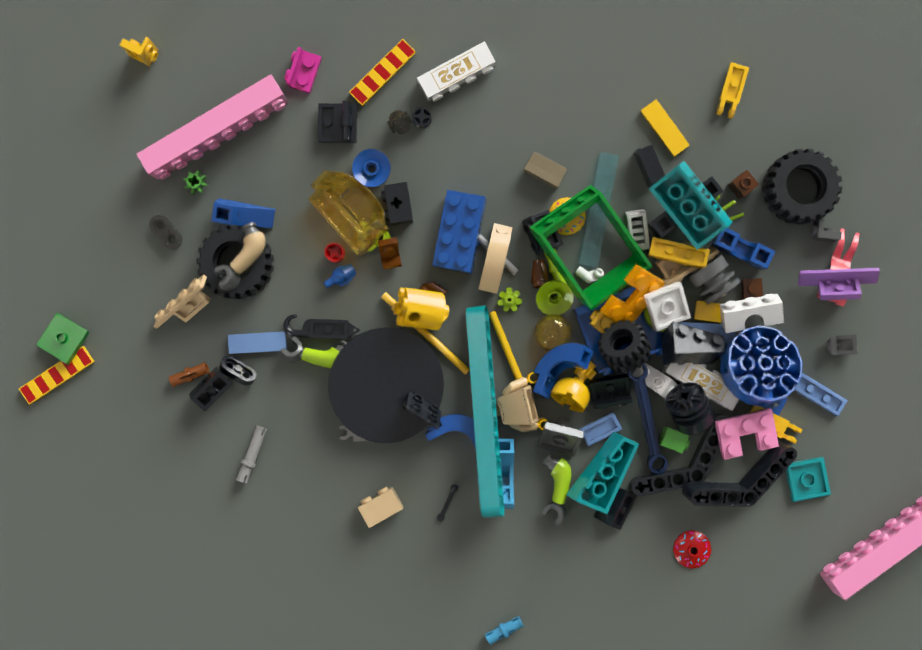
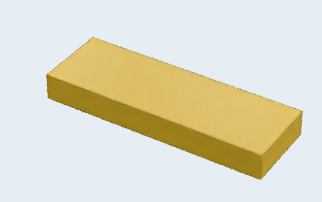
[640,99,690,157]
[648,237,710,269]

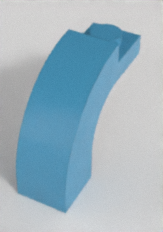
[499,439,514,509]

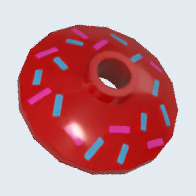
[673,530,711,569]

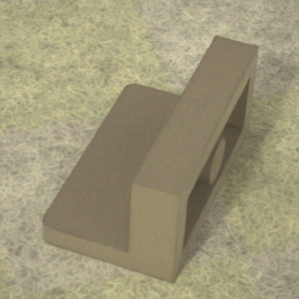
[523,152,567,190]

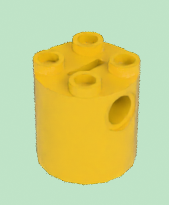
[393,287,449,330]

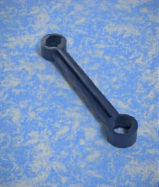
[627,363,668,474]

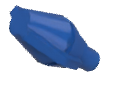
[323,264,356,289]

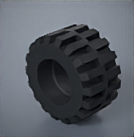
[598,320,651,373]

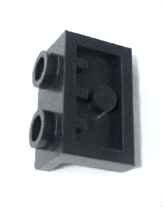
[522,209,563,256]

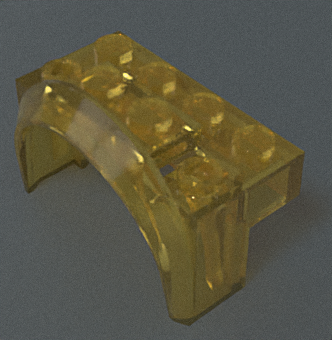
[308,170,389,255]

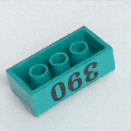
[649,161,732,250]

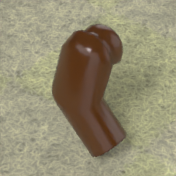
[419,282,448,296]

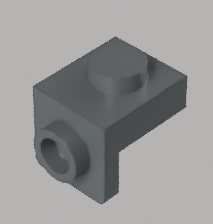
[827,335,858,355]

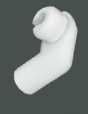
[574,266,604,283]

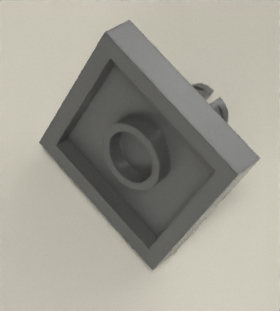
[537,417,584,456]

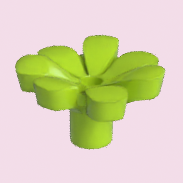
[497,287,522,312]

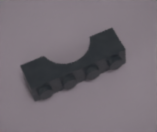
[647,176,724,239]

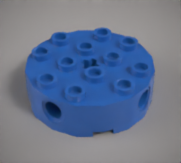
[720,325,802,406]

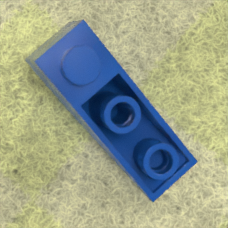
[211,198,275,228]

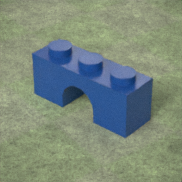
[710,228,775,270]

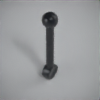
[437,484,458,522]

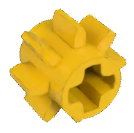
[573,361,596,381]

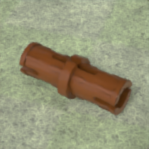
[169,362,210,387]

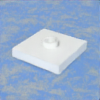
[644,281,691,332]

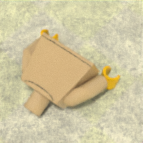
[496,372,548,432]

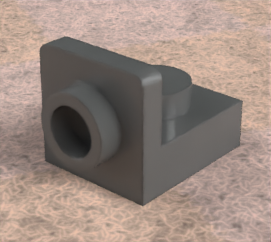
[810,219,842,242]

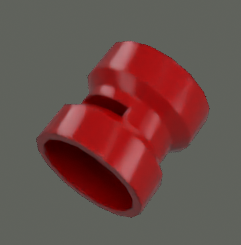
[324,243,345,263]

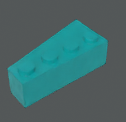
[566,432,639,514]

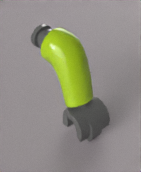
[280,336,347,368]
[541,453,572,526]

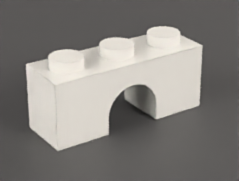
[719,294,784,333]

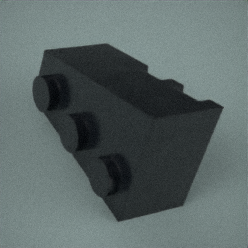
[661,322,725,366]

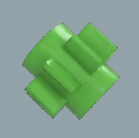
[183,170,208,195]

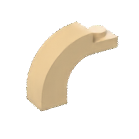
[479,223,513,294]

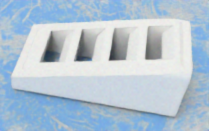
[625,209,650,250]

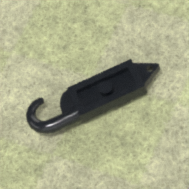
[283,314,361,339]

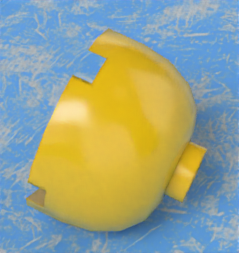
[550,376,590,413]

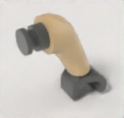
[214,222,266,290]

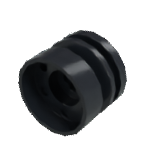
[665,382,715,435]

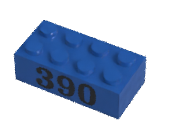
[432,190,487,274]

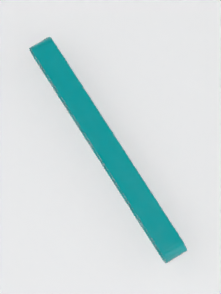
[466,305,504,518]

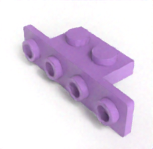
[798,268,880,300]

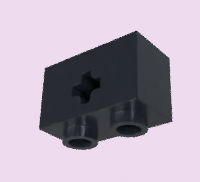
[381,182,413,225]
[189,366,232,411]

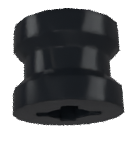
[413,107,432,129]

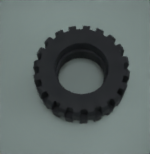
[762,148,842,225]
[196,225,274,300]

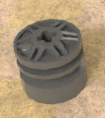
[688,254,740,304]

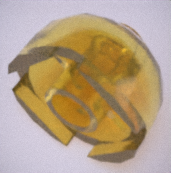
[534,314,572,351]

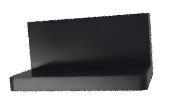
[634,145,665,188]
[594,487,637,530]

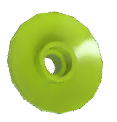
[536,280,574,316]

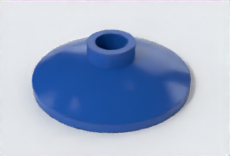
[352,149,391,187]

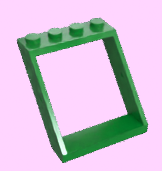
[529,185,652,311]

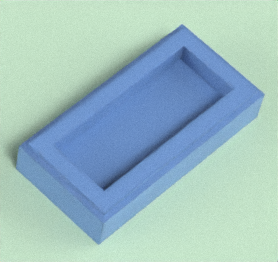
[579,412,622,446]

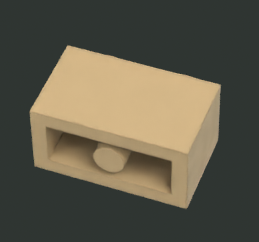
[358,486,404,528]

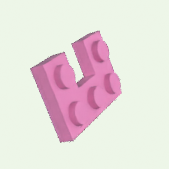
[715,408,779,460]

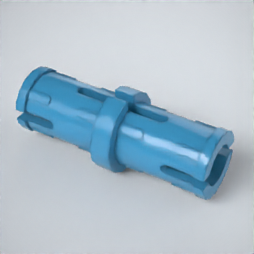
[485,616,524,645]

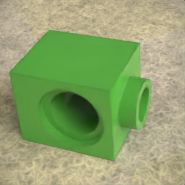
[658,426,690,454]

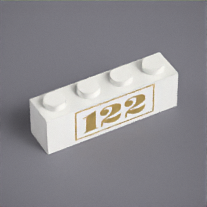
[417,41,496,102]
[662,363,739,411]

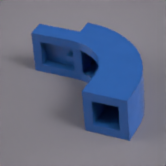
[533,343,593,399]
[425,414,476,449]

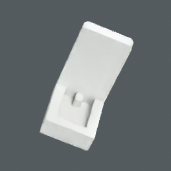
[632,363,678,400]

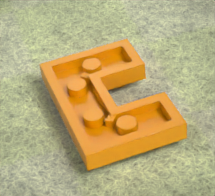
[600,264,665,323]

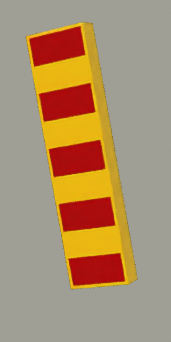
[349,39,416,107]
[19,346,95,405]

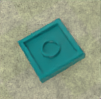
[786,457,831,502]

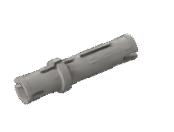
[236,425,268,484]

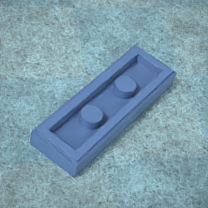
[228,331,287,354]
[793,373,848,417]

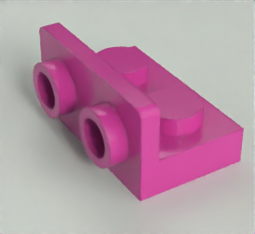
[285,47,322,94]

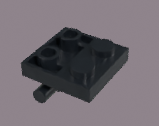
[318,101,357,143]

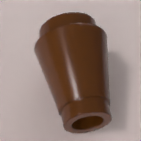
[531,260,549,289]

